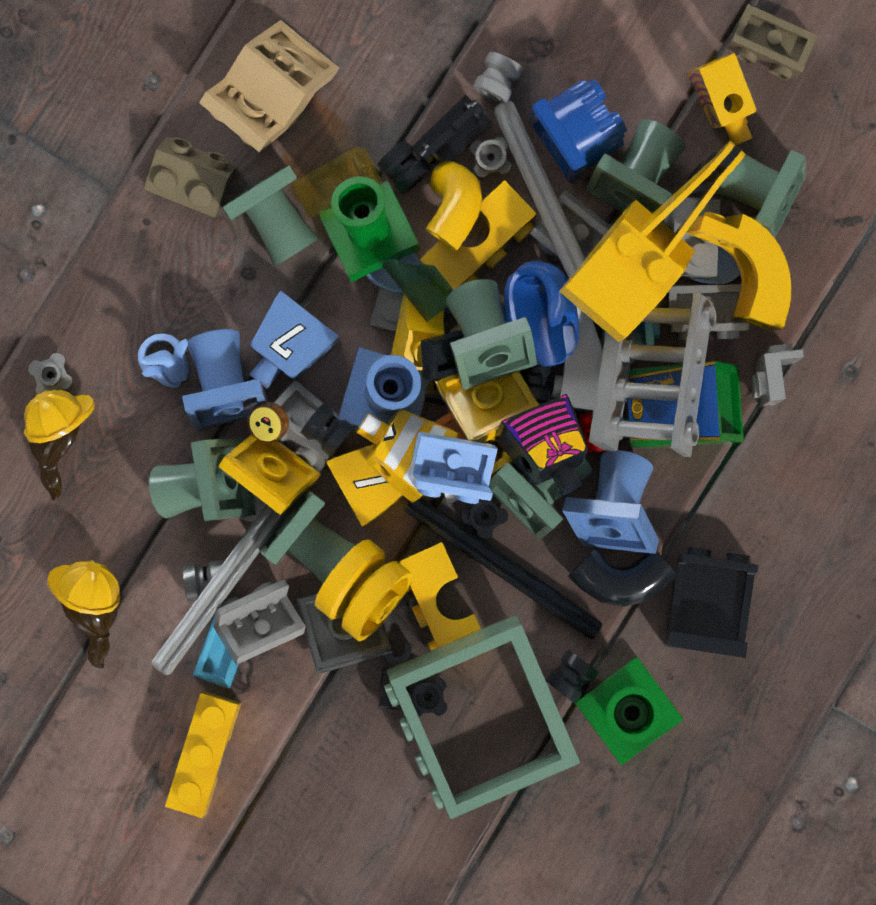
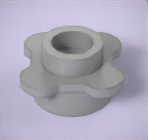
[470,137,511,178]
[28,353,73,394]

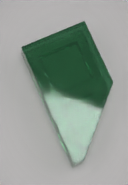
[382,258,454,322]

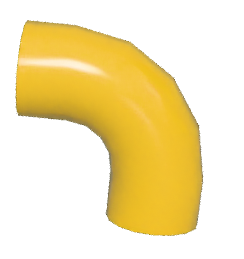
[425,161,482,251]

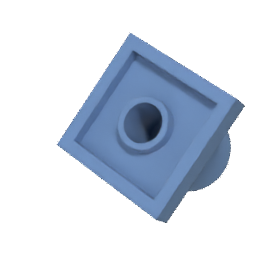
[182,329,270,430]
[338,347,429,429]
[563,450,659,554]

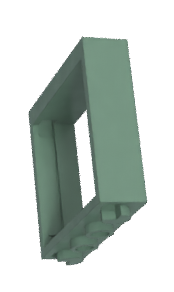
[384,614,580,819]

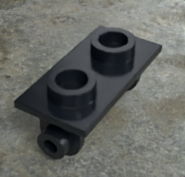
[412,95,492,171]

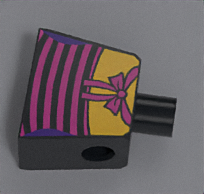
[495,394,588,495]

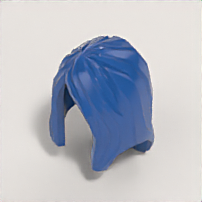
[504,261,579,367]

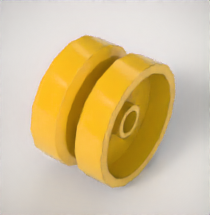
[314,539,413,642]

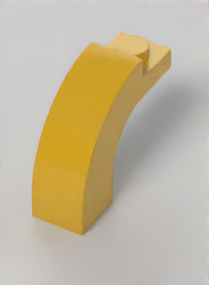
[686,212,791,330]

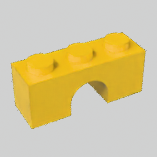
[420,180,537,294]
[399,542,481,651]
[165,691,241,818]

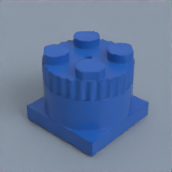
[529,79,628,183]

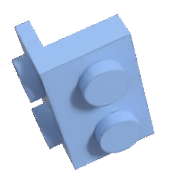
[408,432,498,504]

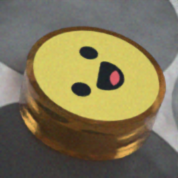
[248,402,289,443]

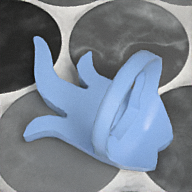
[138,333,190,388]

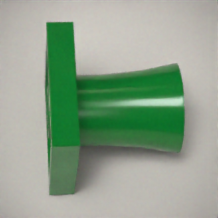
[318,176,421,282]
[575,656,684,766]

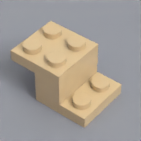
[199,20,339,152]

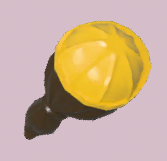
[24,390,95,500]
[47,560,120,669]

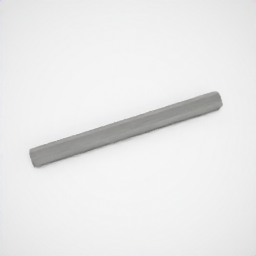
[494,100,585,278]
[151,499,298,675]

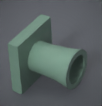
[585,119,686,213]
[714,150,807,238]
[221,165,319,266]
[446,279,537,390]
[149,438,256,521]
[489,458,592,541]
[260,490,356,585]

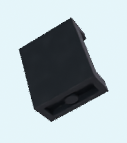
[664,547,759,658]

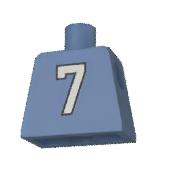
[249,290,340,389]

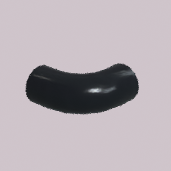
[568,549,677,607]

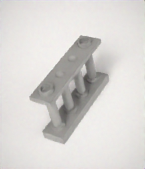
[589,293,716,457]

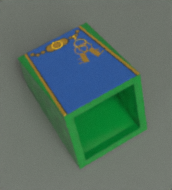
[625,361,744,448]

